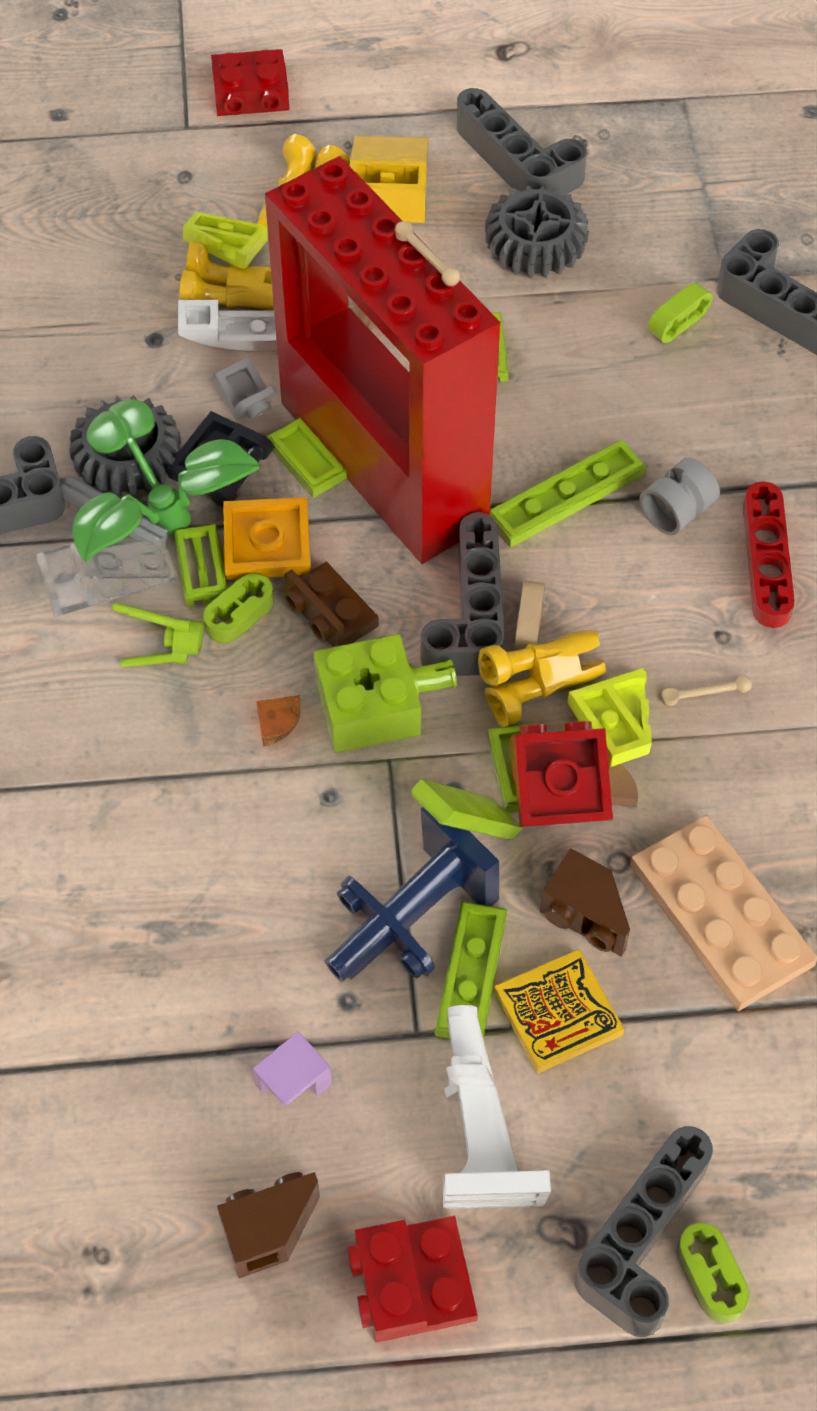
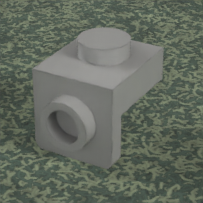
[212,357,277,420]

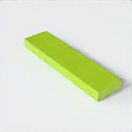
[490,439,646,548]
[411,778,523,840]

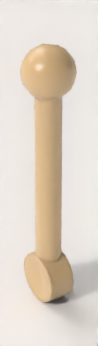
[395,221,460,286]
[661,676,752,706]

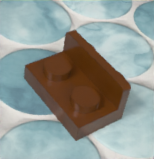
[283,561,379,647]

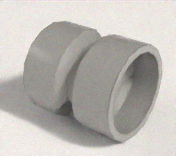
[640,458,720,535]

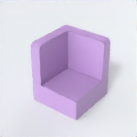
[253,1031,332,1105]

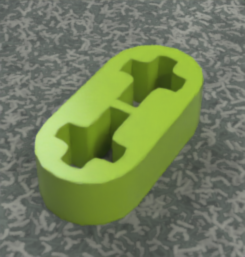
[648,282,713,343]
[203,573,274,643]
[677,1222,749,1323]

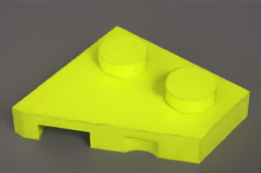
[183,211,268,269]
[567,668,652,767]

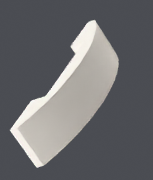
[178,300,277,351]

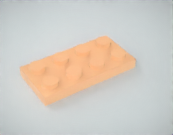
[630,815,817,1011]

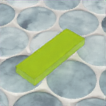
[435,901,507,1040]

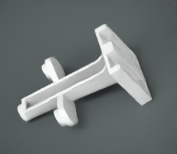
[443,1005,551,1209]

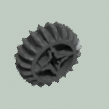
[485,184,589,278]
[69,394,181,497]

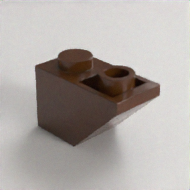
[540,848,630,957]
[217,1172,320,1278]

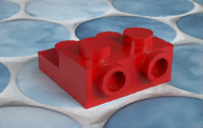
[211,49,290,116]
[509,721,613,828]
[347,1215,478,1343]

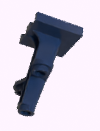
[324,807,499,982]

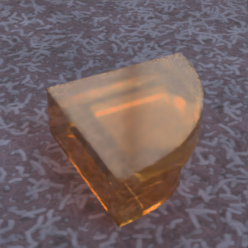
[256,695,301,747]

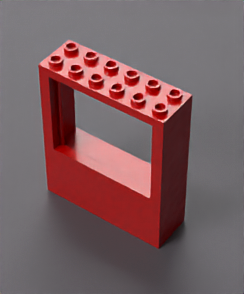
[265,156,501,564]

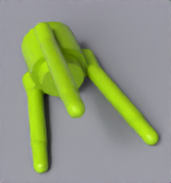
[112,603,204,667]

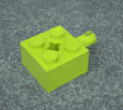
[313,634,457,753]

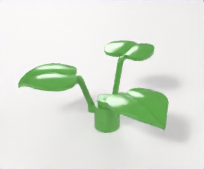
[73,399,260,562]

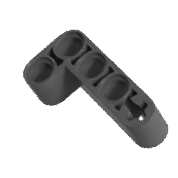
[457,88,587,196]
[717,229,817,355]
[0,436,65,534]
[420,512,504,676]
[575,1126,713,1337]

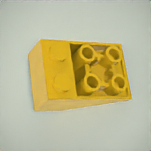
[350,135,429,223]

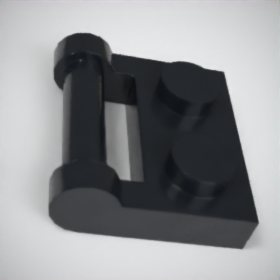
[166,411,274,508]

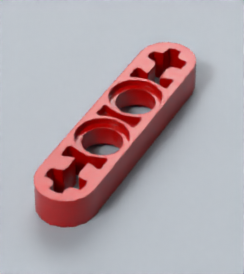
[743,481,795,628]

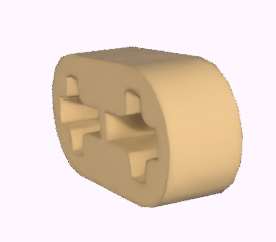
[514,581,545,651]

